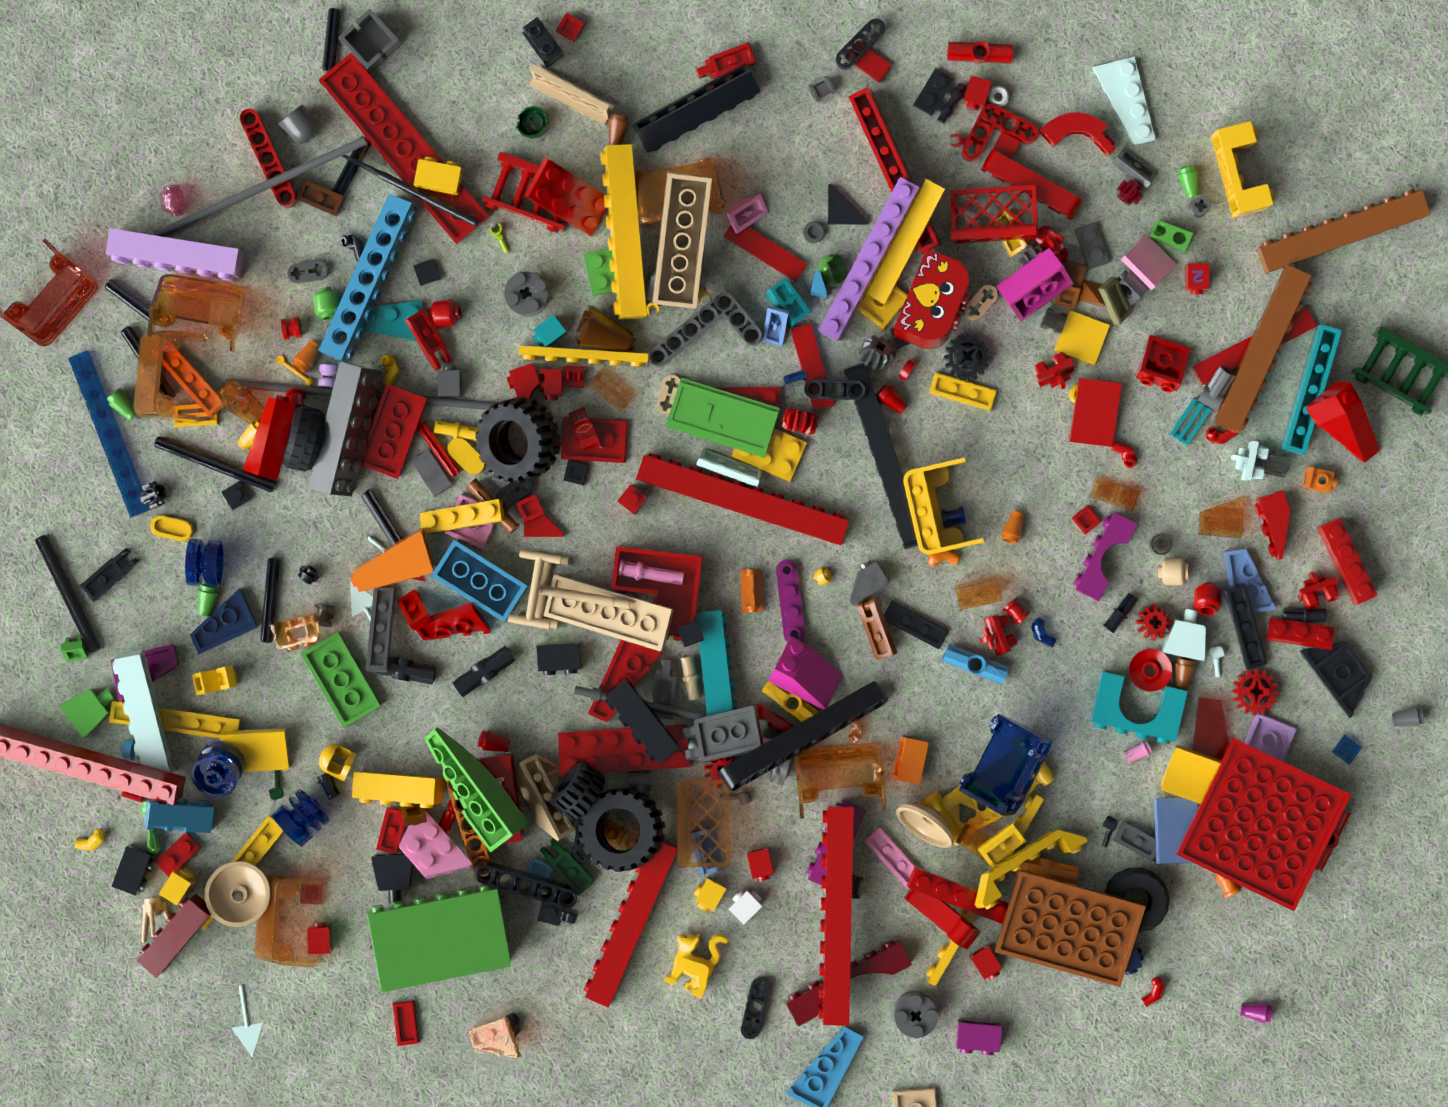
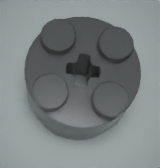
[504,272,549,317]
[893,992,938,1039]

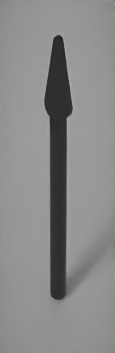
[341,155,480,226]

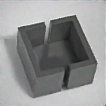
[338,8,402,73]

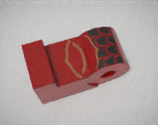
[568,407,601,451]

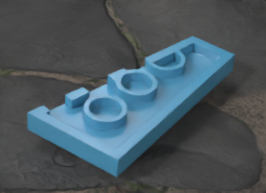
[786,1026,864,1107]

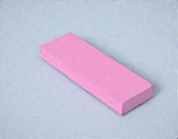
[864,827,915,889]

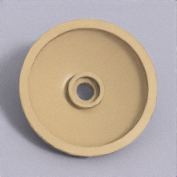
[896,803,954,848]
[205,861,271,927]

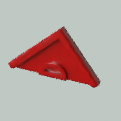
[524,497,564,537]

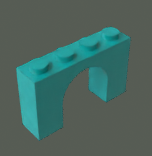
[1089,671,1188,744]

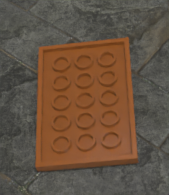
[995,869,1146,987]

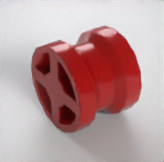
[281,316,302,340]

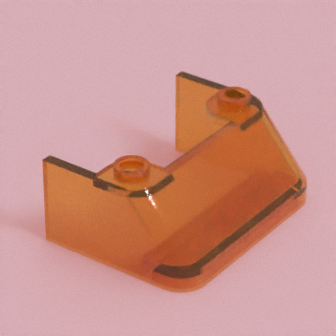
[147,274,246,352]
[134,330,207,423]
[795,743,886,819]
[254,874,325,967]

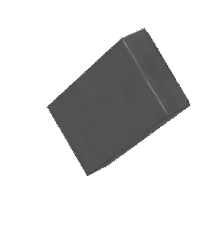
[411,449,452,497]

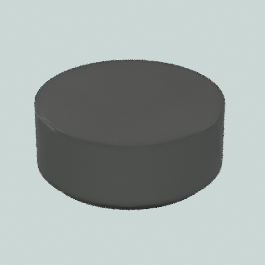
[803,221,825,244]

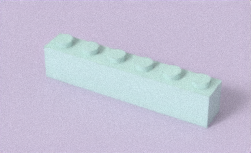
[113,649,175,773]

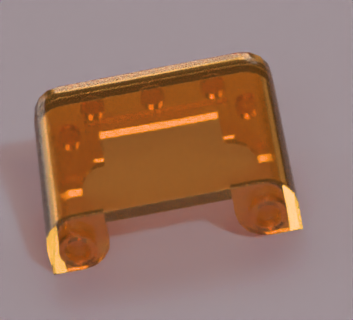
[634,157,725,228]

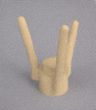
[141,897,170,943]

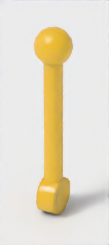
[276,356,314,386]

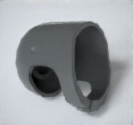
[278,105,319,144]

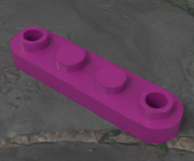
[776,560,805,642]

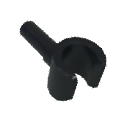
[1102,816,1117,848]

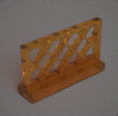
[677,780,730,868]

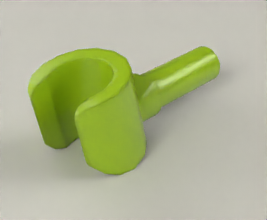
[489,223,509,253]

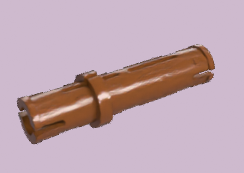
[466,478,520,534]

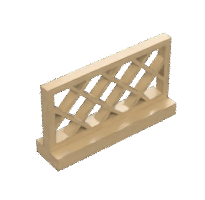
[529,64,615,126]

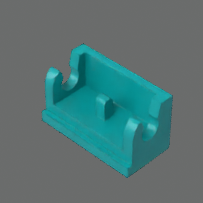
[765,277,811,329]

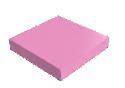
[1121,234,1177,290]
[444,494,495,550]

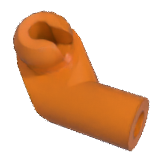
[927,550,960,567]

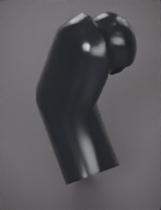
[339,234,364,261]
[500,1013,521,1046]

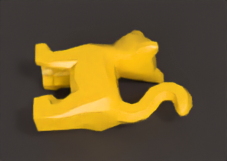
[664,933,729,999]

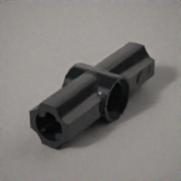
[452,645,516,697]
[370,657,437,685]

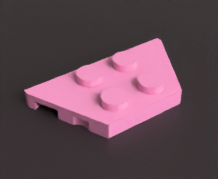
[399,809,473,879]

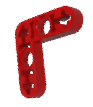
[961,103,1039,162]

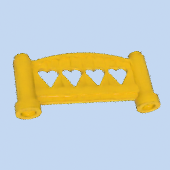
[920,730,1054,846]

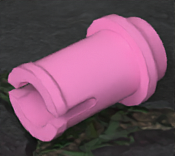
[1124,741,1153,764]

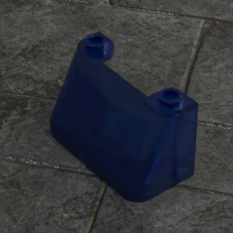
[959,714,1053,816]

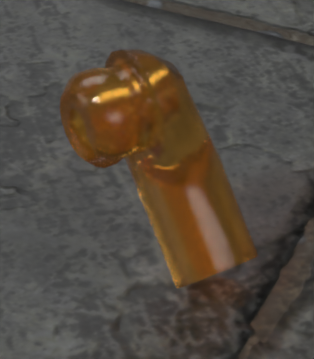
[848,720,864,743]

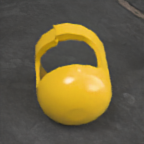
[319,743,357,781]

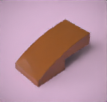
[1054,260,1086,309]

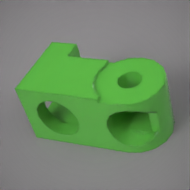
[1149,220,1193,254]

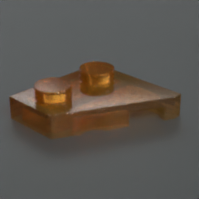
[1198,496,1245,539]

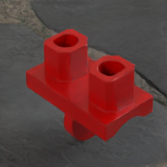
[1035,352,1075,390]
[1297,571,1339,609]
[979,615,1017,655]

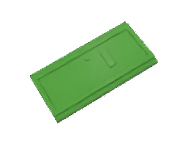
[666,378,780,458]

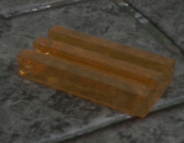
[588,369,634,412]

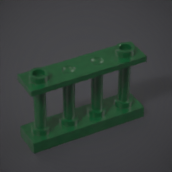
[1351,326,1448,416]

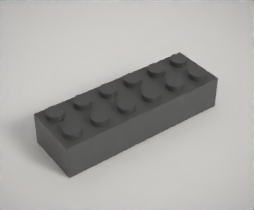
[308,362,383,497]

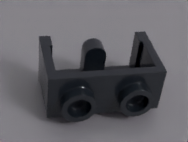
[522,17,564,68]

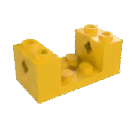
[1211,121,1275,219]

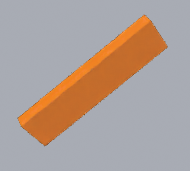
[154,341,227,418]

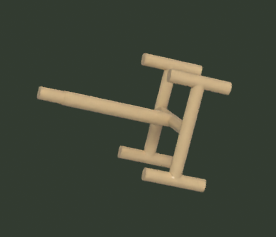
[508,549,631,629]

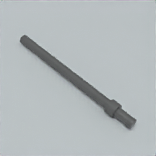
[574,686,702,720]

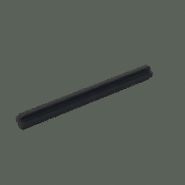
[154,436,276,492]
[35,535,101,654]

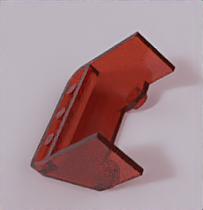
[0,238,98,347]

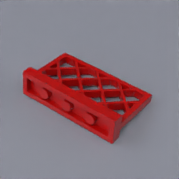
[950,185,1039,244]

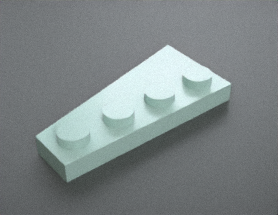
[1092,57,1156,146]

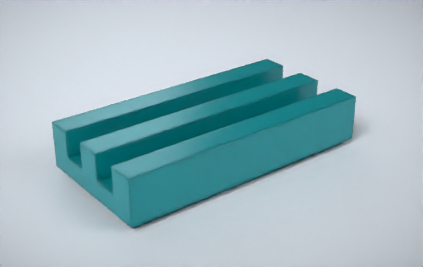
[1169,398,1211,446]

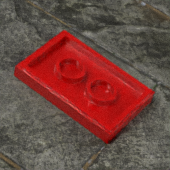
[1069,377,1122,447]
[561,416,628,463]

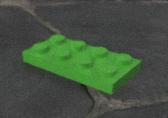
[300,632,381,728]

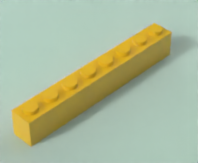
[600,144,647,320]

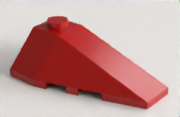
[1305,381,1380,463]

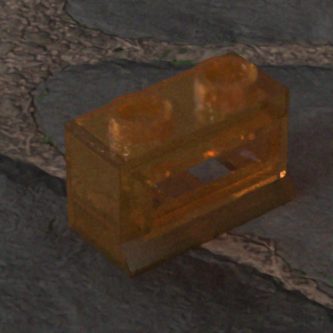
[270,613,321,652]

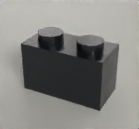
[536,643,582,675]
[111,844,156,896]

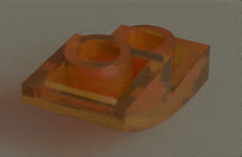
[1089,477,1140,512]
[604,819,640,850]

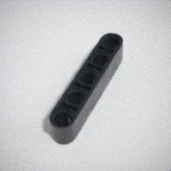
[474,860,577,908]

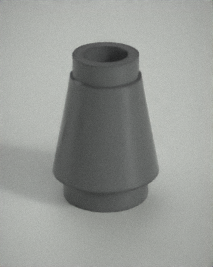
[1392,705,1425,726]

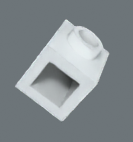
[729,890,762,925]

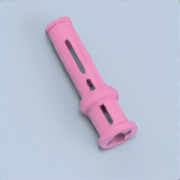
[617,558,684,586]

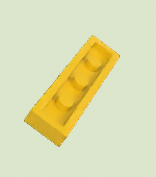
[420,499,505,535]

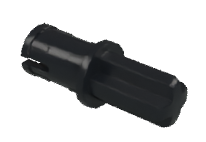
[1103,593,1138,633]
[1282,606,1327,623]

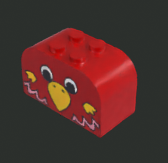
[894,249,969,350]

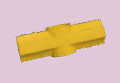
[761,681,819,722]

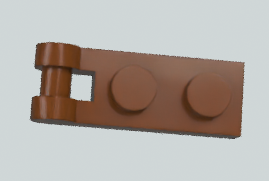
[857,597,897,660]

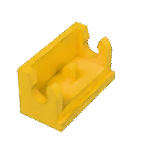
[977,822,1026,867]

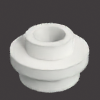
[987,86,1009,107]

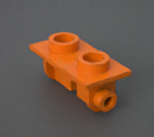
[740,569,763,613]

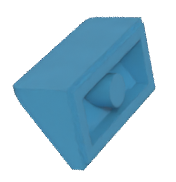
[810,271,827,299]

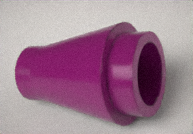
[1240,1002,1273,1024]

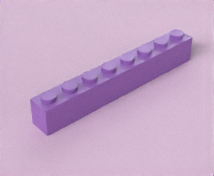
[818,177,922,341]

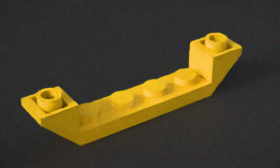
[975,830,1088,909]

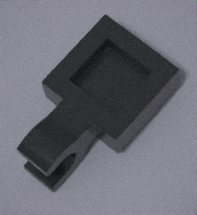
[537,902,577,926]

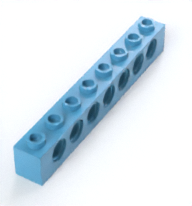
[318,194,417,363]

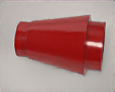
[876,383,908,414]
[477,730,510,753]

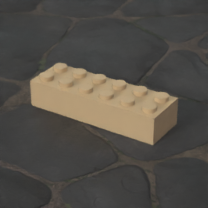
[652,171,712,309]

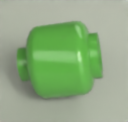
[313,287,341,320]

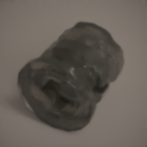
[313,604,336,627]

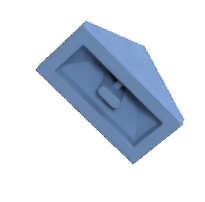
[762,306,789,346]

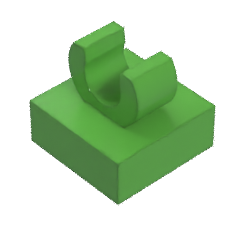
[61,635,88,662]

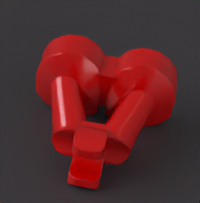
[1034,226,1068,264]

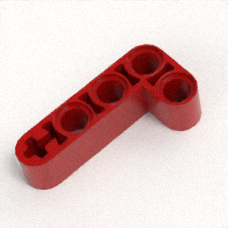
[904,889,981,950]

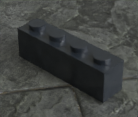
[605,677,679,764]

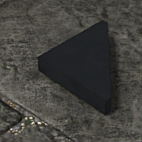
[828,184,868,225]

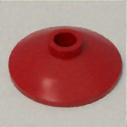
[1129,649,1172,692]

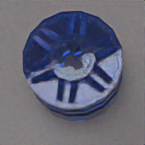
[272,789,330,847]

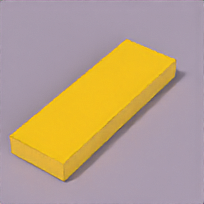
[929,372,997,411]

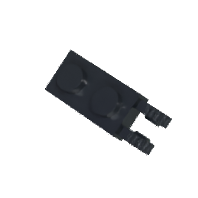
[80,548,139,602]

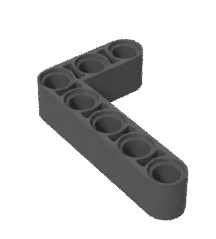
[648,292,762,367]

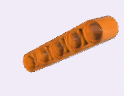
[446,780,490,875]

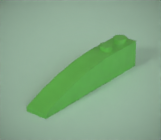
[424,727,529,852]

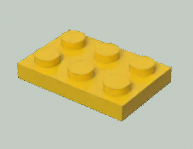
[731,428,807,482]

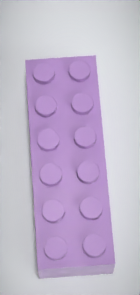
[106,228,245,282]

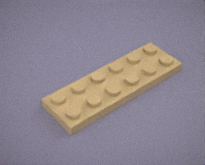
[543,574,674,651]

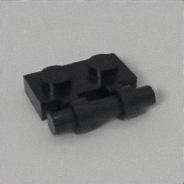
[913,68,966,124]

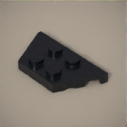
[1299,642,1373,718]

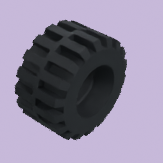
[550,761,606,820]

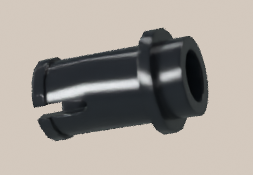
[317,773,341,800]

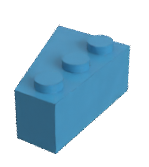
[144,798,214,833]

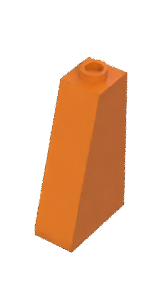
[351,528,435,592]

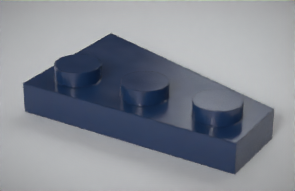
[190,588,258,654]

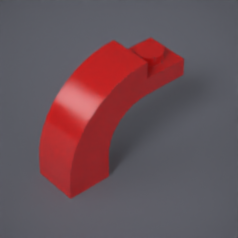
[1039,113,1116,157]

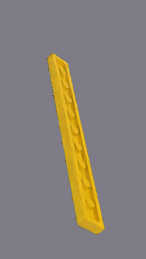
[926,794,1044,986]

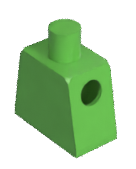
[59,688,115,738]

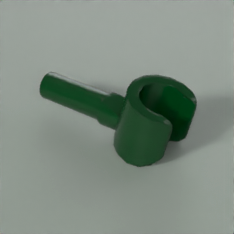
[269,770,283,800]

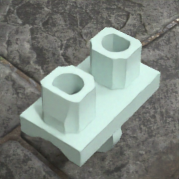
[1231,441,1269,481]

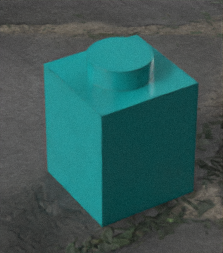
[533,314,567,347]

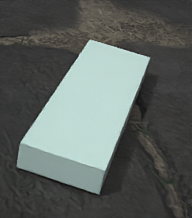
[696,449,763,487]

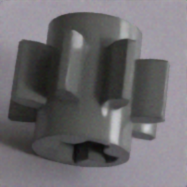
[1019,244,1043,265]

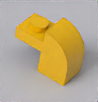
[192,665,237,696]

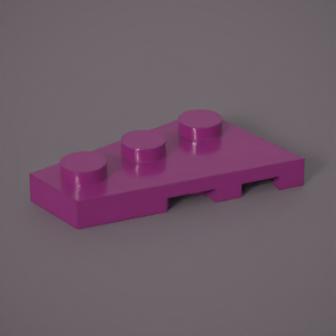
[110,644,179,702]

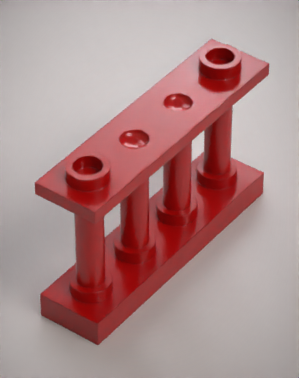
[482,152,565,234]

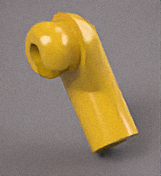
[75,829,106,850]

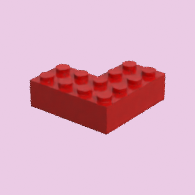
[611,546,702,641]

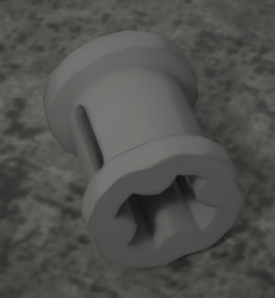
[808,76,836,103]
[1189,196,1211,218]

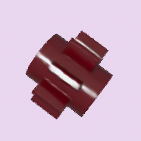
[1117,179,1143,206]

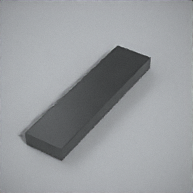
[366,586,396,672]

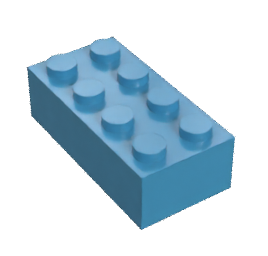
[431,540,529,622]

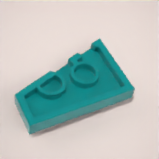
[364,301,423,341]

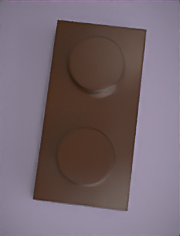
[296,179,345,217]

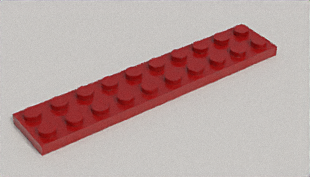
[318,53,490,245]

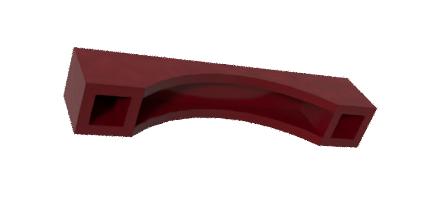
[785,939,912,1027]

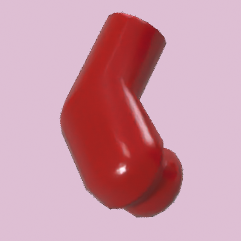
[1206,427,1238,445]
[1111,440,1137,468]
[1141,976,1166,1007]

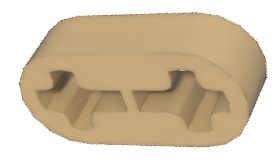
[964,285,998,321]
[657,375,680,415]

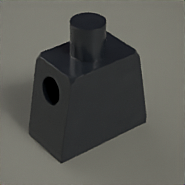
[371,853,413,903]

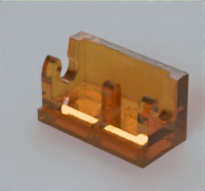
[953,576,1003,610]

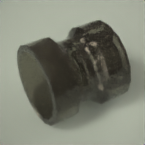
[1040,307,1068,334]

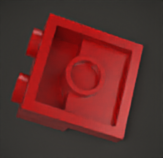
[1136,335,1191,393]

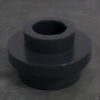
[298,565,319,585]

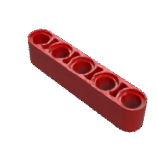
[239,109,297,208]
[981,150,1083,220]

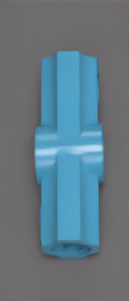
[942,644,1009,684]

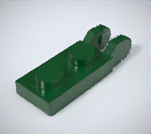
[540,838,595,896]

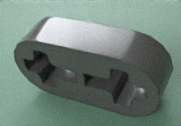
[287,260,329,284]

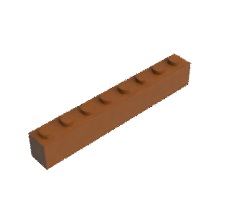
[1257,189,1431,274]
[1212,265,1312,433]

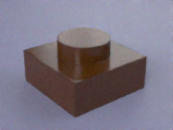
[401,804,427,826]

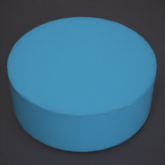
[122,738,136,761]

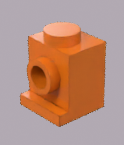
[1302,466,1337,494]

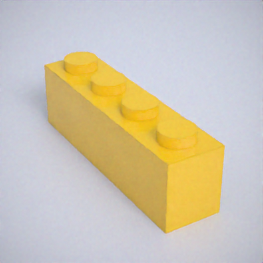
[352,771,447,808]

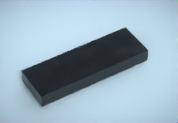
[884,600,949,649]

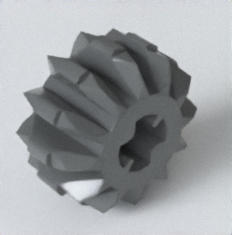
[858,335,896,372]

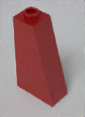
[243,395,296,480]

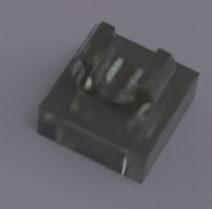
[1264,450,1291,478]

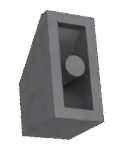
[849,560,889,605]

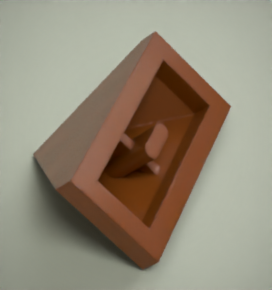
[1077,280,1107,308]

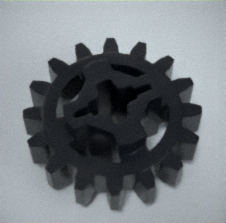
[943,334,991,382]

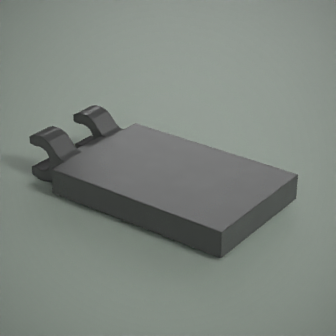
[681,705,763,763]

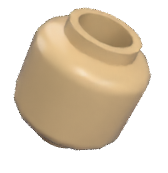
[1158,558,1190,586]

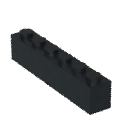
[631,63,761,153]

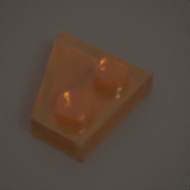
[467,1017,521,1059]

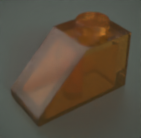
[217,378,265,424]

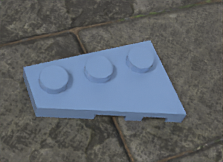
[1224,549,1277,613]

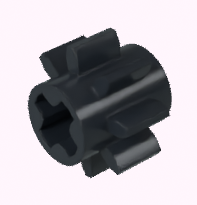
[140,481,167,509]

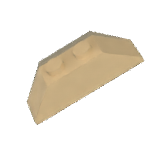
[518,754,577,841]

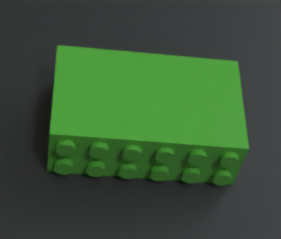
[366,884,511,992]

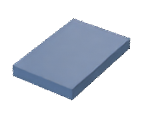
[1154,798,1198,864]

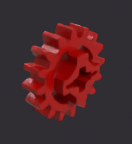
[1231,669,1279,716]

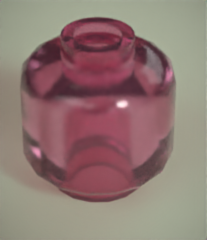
[159,184,189,217]

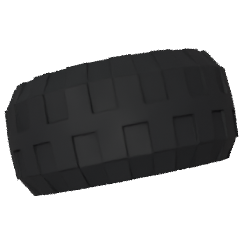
[282,405,325,472]
[1104,867,1170,933]

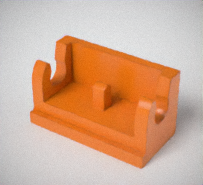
[892,736,929,785]

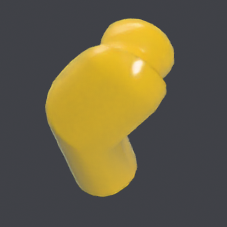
[381,354,400,385]

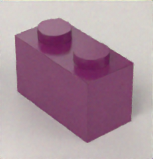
[955,1020,1002,1055]

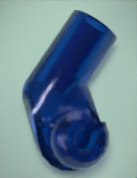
[1031,618,1057,648]

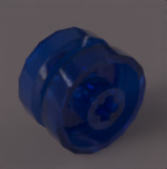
[185,539,224,587]
[191,741,246,797]

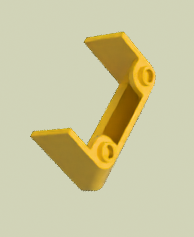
[903,457,987,555]

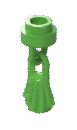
[141,802,162,854]

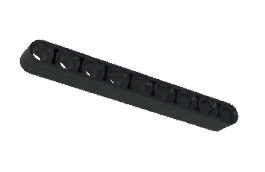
[843,362,918,550]
[718,681,889,792]

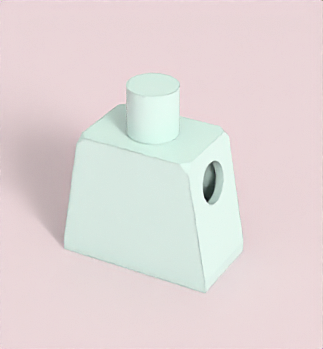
[1161,609,1206,661]

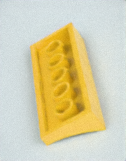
[1161,745,1221,804]

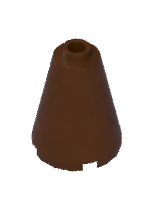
[573,305,636,352]

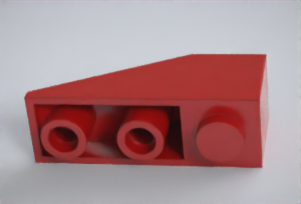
[1254,490,1290,560]

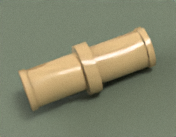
[680,655,702,700]

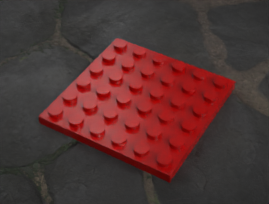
[1176,737,1351,911]

